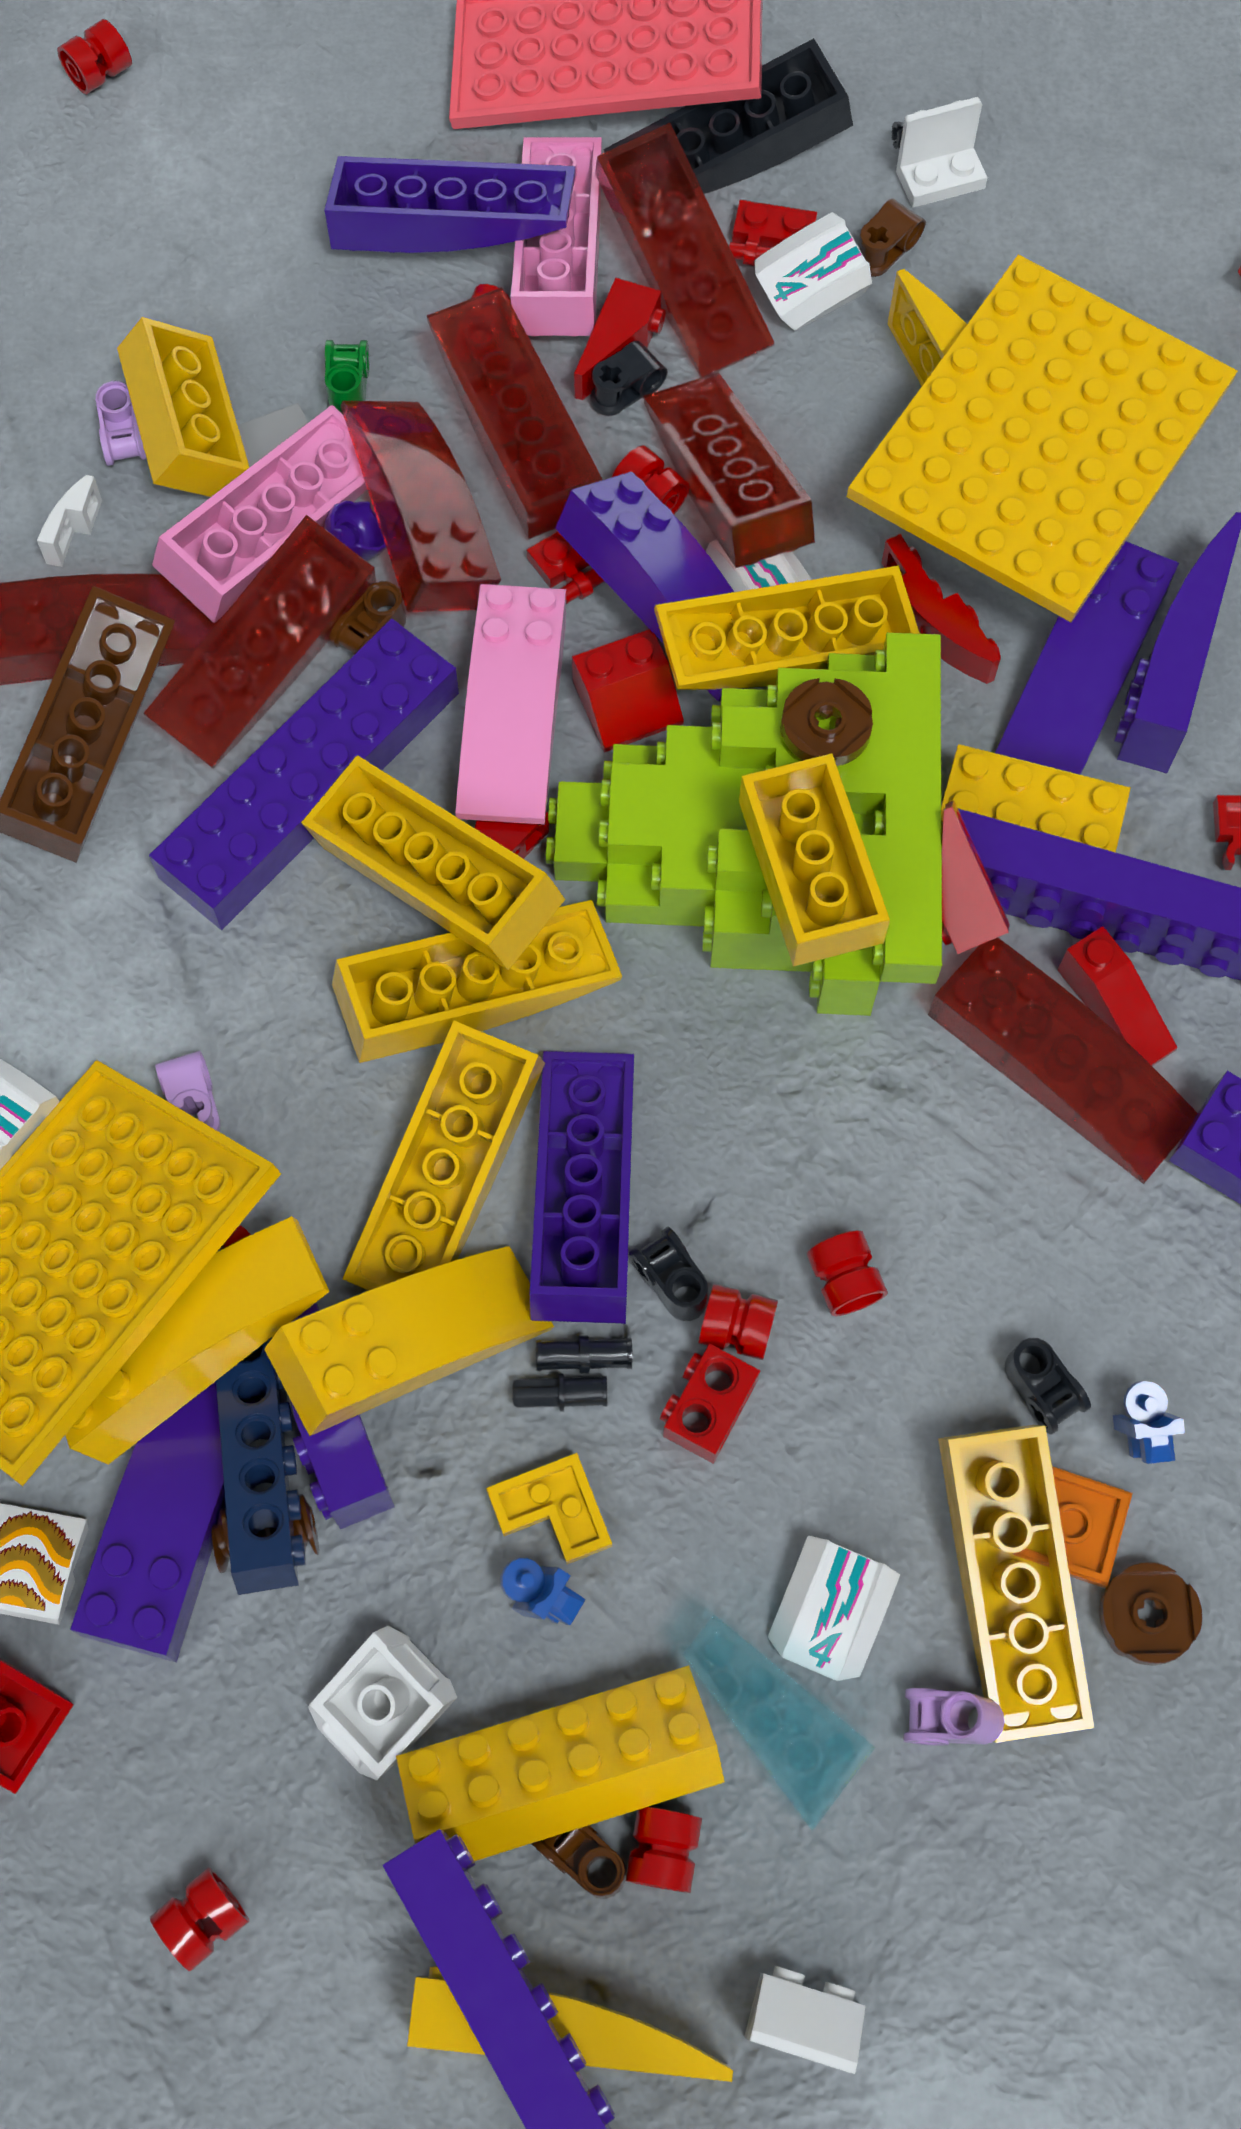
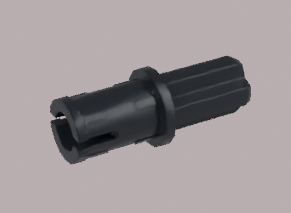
[512,1373,607,1412]

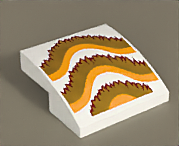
[0,1503,89,1625]

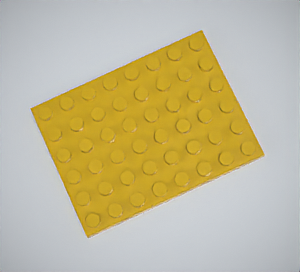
[846,254,1238,622]
[0,1060,281,1486]

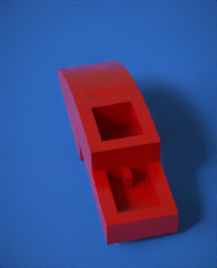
[881,533,1001,684]

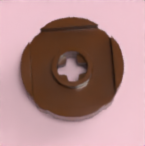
[780,678,873,767]
[1099,1562,1202,1666]

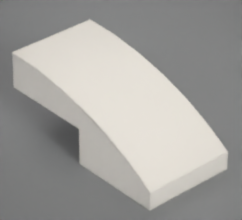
[37,475,102,567]

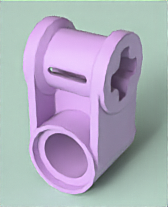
[95,381,147,466]
[155,1050,220,1131]
[903,1688,1005,1746]

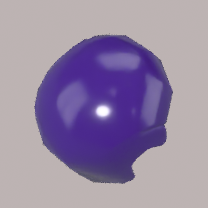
[324,500,394,563]

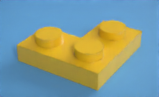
[486,1453,612,1565]

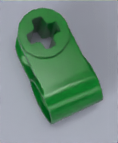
[325,340,370,420]

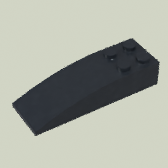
[603,38,853,212]

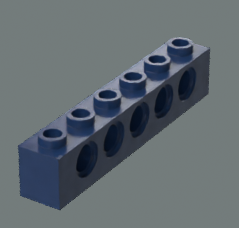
[216,1337,306,1595]

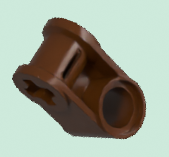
[859,198,926,277]
[329,581,407,655]
[531,1825,626,1899]

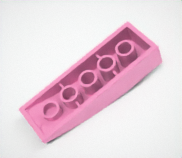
[511,137,602,337]
[152,405,392,623]
[455,584,566,825]

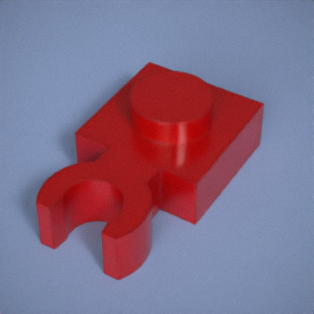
[1213,795,1241,870]

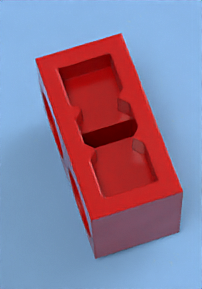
[660,1343,761,1464]

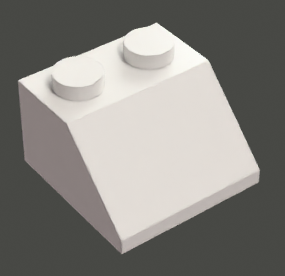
[744,1966,866,2074]

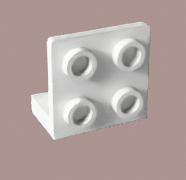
[896,97,988,208]

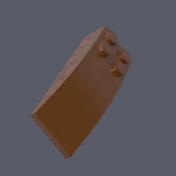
[0,586,175,863]

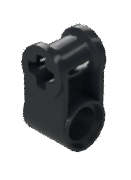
[590,341,668,416]
[629,1227,708,1321]
[1005,1338,1091,1435]

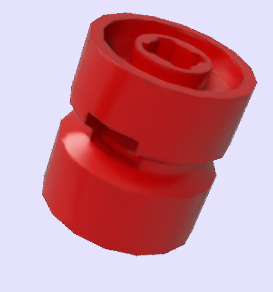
[57,19,132,94]
[612,445,690,514]
[807,1230,888,1316]
[698,1283,778,1360]
[625,1807,702,1893]
[150,1867,250,1971]

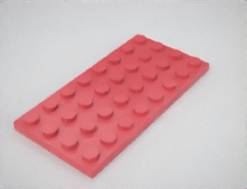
[449,0,763,129]

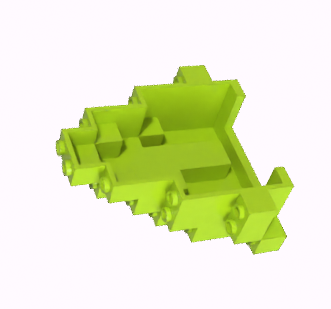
[546,632,942,1016]

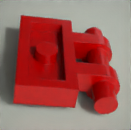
[728,200,818,266]
[527,531,605,604]

